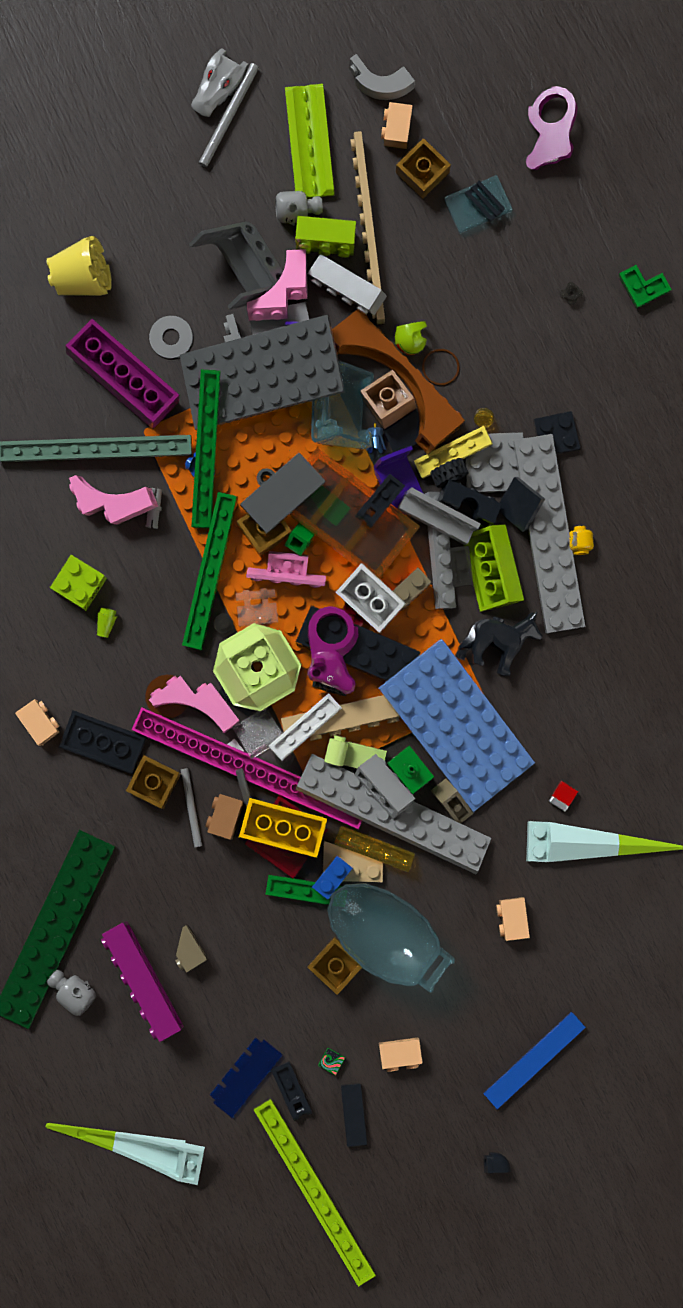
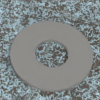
[149,316,193,359]

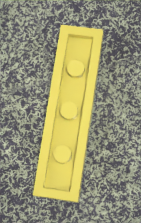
[414,426,493,479]

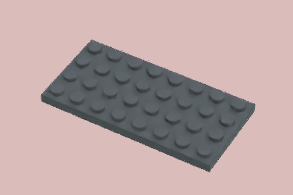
[180,315,345,431]

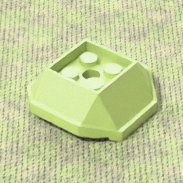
[213,623,301,712]

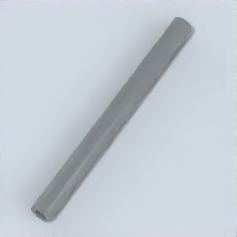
[198,63,259,167]

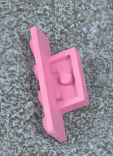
[246,551,326,588]

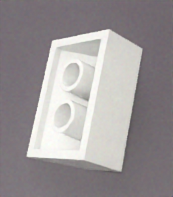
[336,563,406,633]

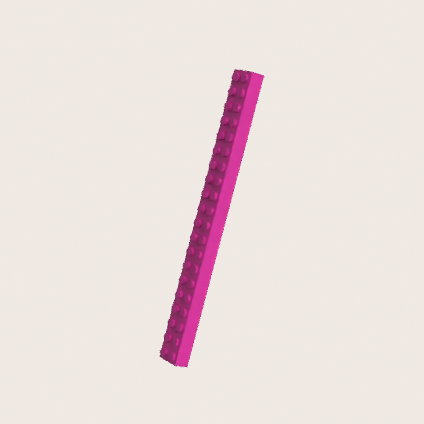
[132,707,362,829]

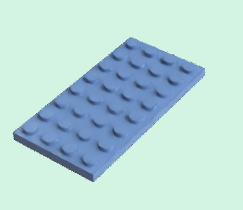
[378,639,535,812]

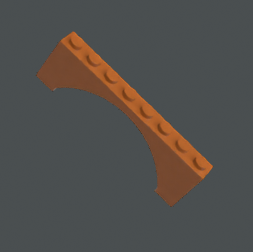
[332,309,465,455]

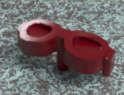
[343,602,364,626]

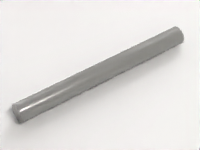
[181,768,202,848]

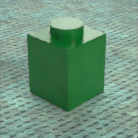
[285,521,317,556]

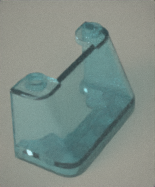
[311,361,374,449]

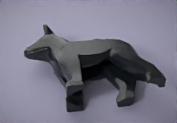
[455,611,542,676]

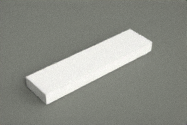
[269,693,342,761]

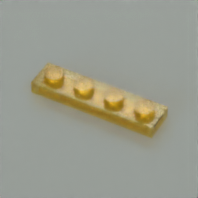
[334,826,415,872]

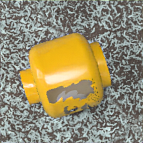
[569,526,594,555]

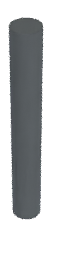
[235,768,251,809]

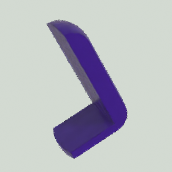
[374,446,423,515]

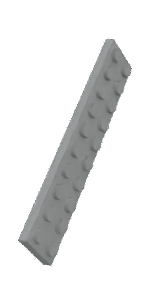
[513,434,585,633]
[296,754,491,874]

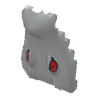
[191,48,249,117]

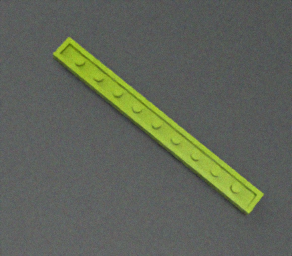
[254,1099,376,1287]

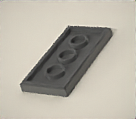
[240,452,326,534]

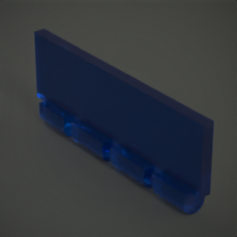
[210,1037,283,1118]

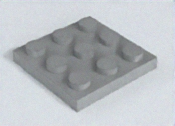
[465,433,523,493]

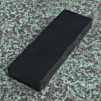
[341,1083,367,1147]

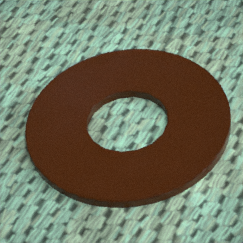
[145,675,187,719]

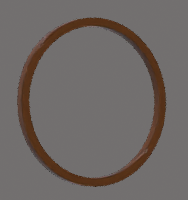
[422,349,459,385]

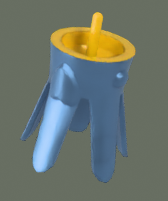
[366,423,386,453]

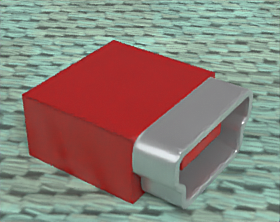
[549,781,578,812]

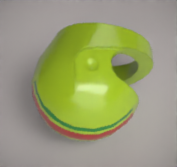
[395,321,427,355]

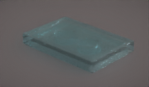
[444,175,512,233]

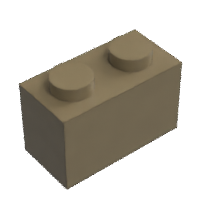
[393,568,431,611]

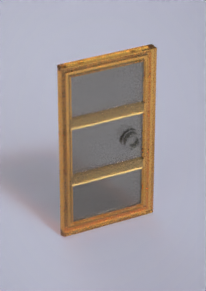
[289,448,420,579]

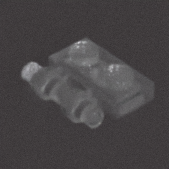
[236,588,278,627]

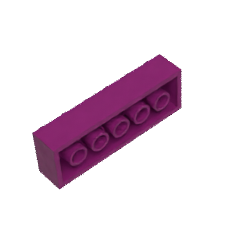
[65,319,179,429]
[101,921,184,1042]

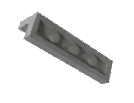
[397,488,480,545]

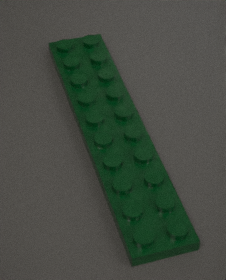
[0,830,116,1029]

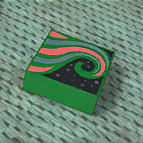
[318,1047,345,1075]

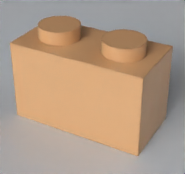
[381,102,412,149]
[15,699,60,746]
[496,897,530,941]
[379,1038,422,1072]

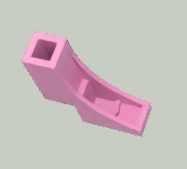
[247,249,307,321]
[69,475,158,525]
[149,676,240,733]

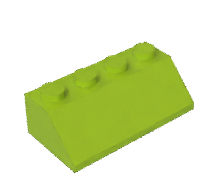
[464,525,524,612]

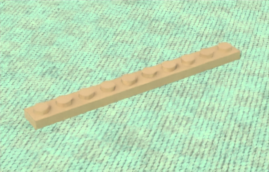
[350,131,385,324]

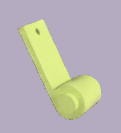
[324,735,387,768]

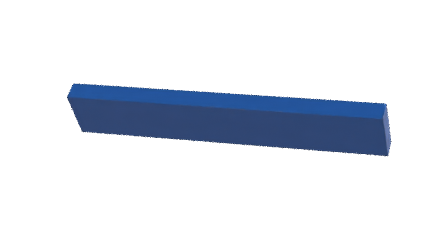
[483,1012,586,1109]

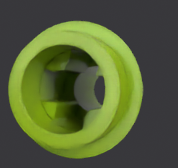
[97,608,117,638]

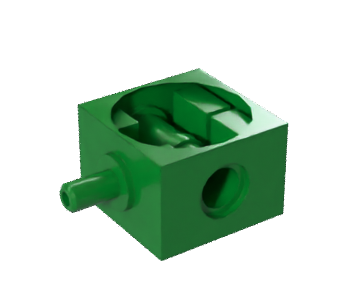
[387,746,434,794]

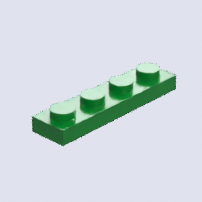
[265,875,347,907]

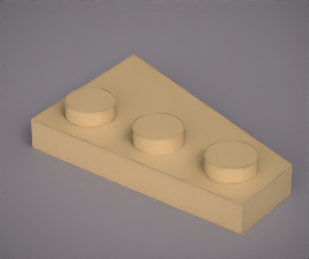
[323,841,383,882]

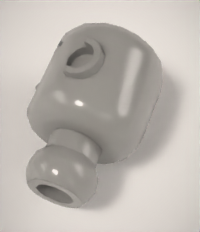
[275,191,323,226]
[47,970,96,1016]

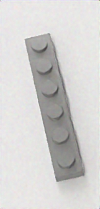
[425,492,456,609]

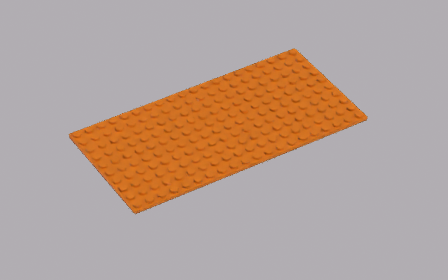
[144,394,483,772]

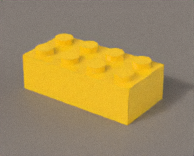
[239,798,327,858]

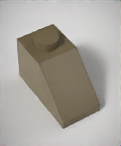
[431,778,473,824]
[175,924,208,973]

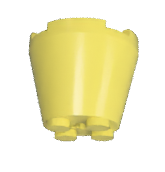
[47,236,111,296]

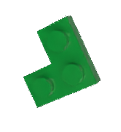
[618,265,672,309]

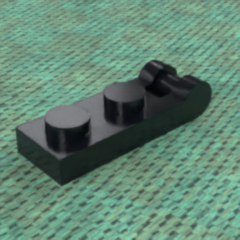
[355,474,405,529]
[271,1061,313,1121]

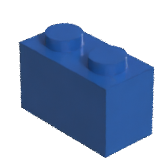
[312,856,352,900]

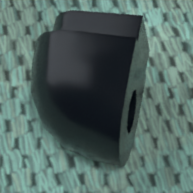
[484,1152,511,1173]

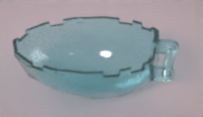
[327,883,455,992]

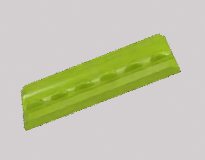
[285,84,334,198]

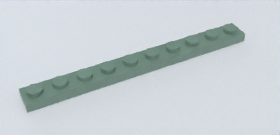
[0,435,192,462]

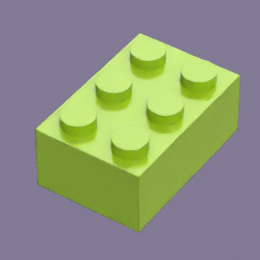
[295,216,356,257]

